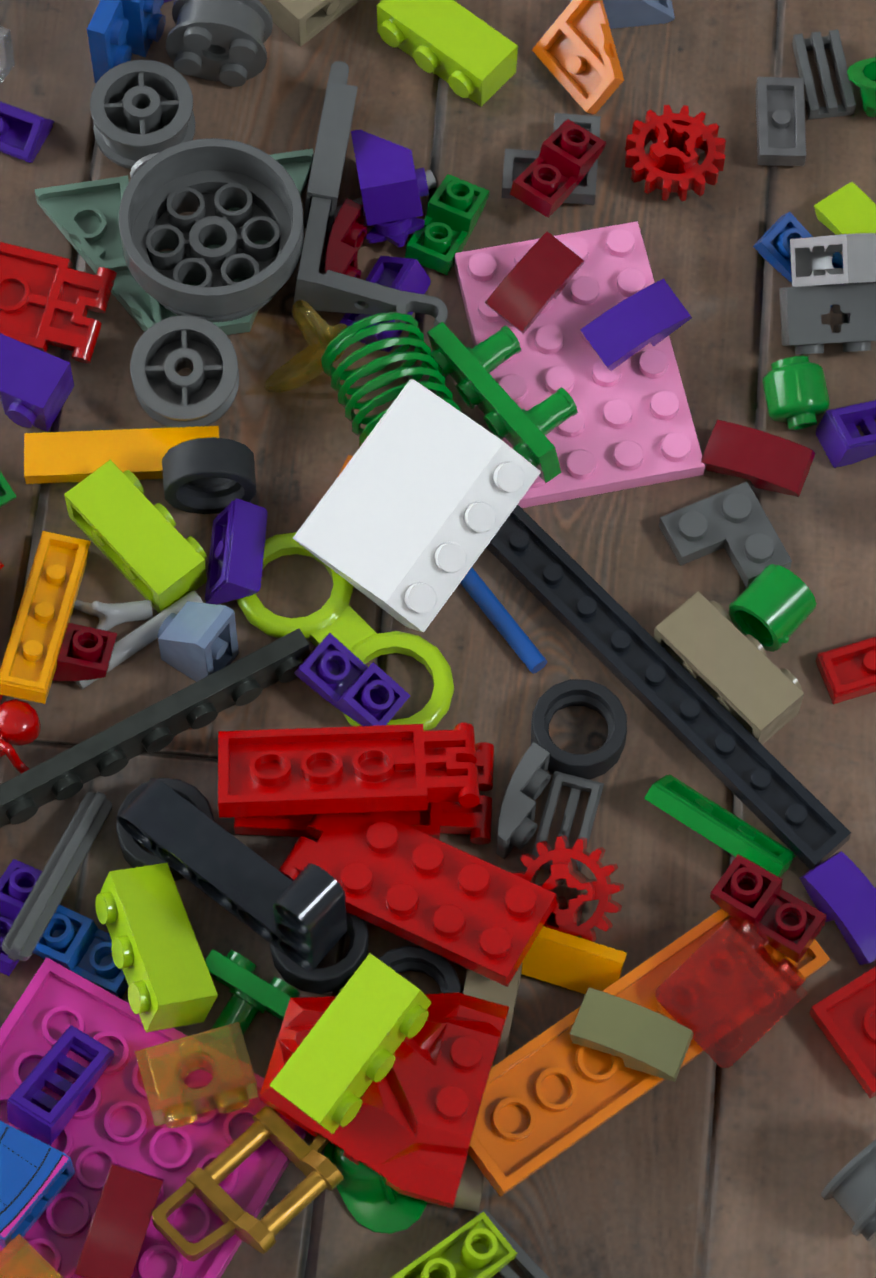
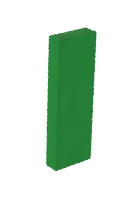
[644,774,796,877]

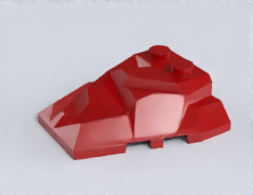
[259,993,510,1209]

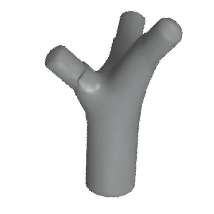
[74,600,153,631]

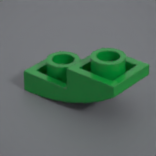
[405,174,490,275]

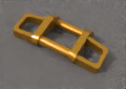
[152,1106,344,1261]

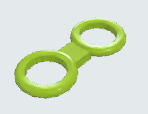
[237,532,454,731]

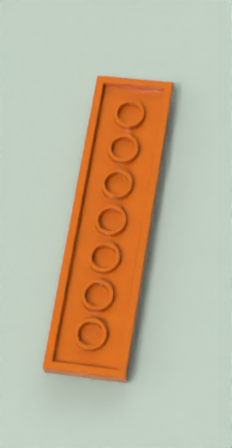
[468,908,831,1197]

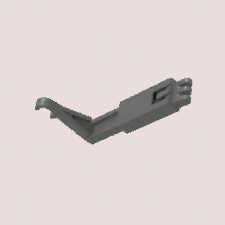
[293,61,448,328]

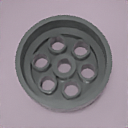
[119,138,304,323]

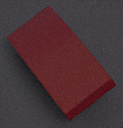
[510,119,606,218]
[325,198,367,279]
[485,231,585,334]
[701,419,816,497]
[52,623,117,681]
[710,854,826,963]
[74,1163,164,1278]

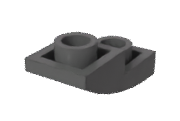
[496,742,551,859]

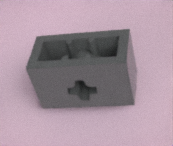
[779,283,876,355]

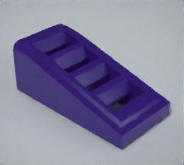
[816,400,876,468]
[7,1025,115,1146]

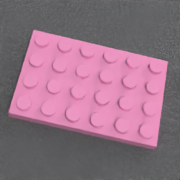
[454,221,705,508]

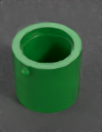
[728,564,817,652]

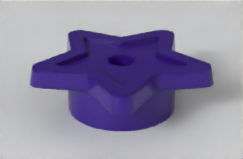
[366,217,425,247]

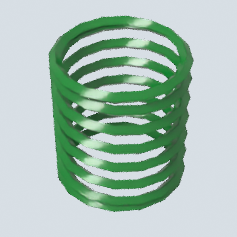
[321,312,461,447]

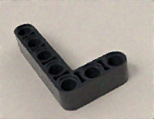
[116,778,347,971]

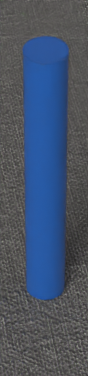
[460,567,547,674]

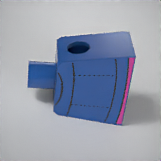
[0,1121,76,1253]

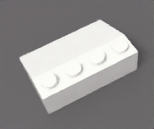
[293,379,541,633]

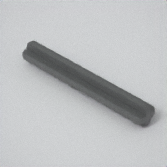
[2,792,112,961]

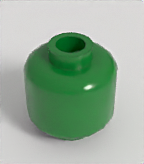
[763,356,830,430]

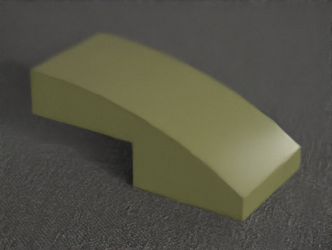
[570,987,693,1082]

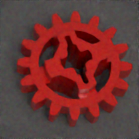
[625,104,726,202]
[512,835,624,942]

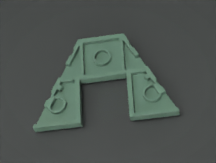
[35,148,314,335]

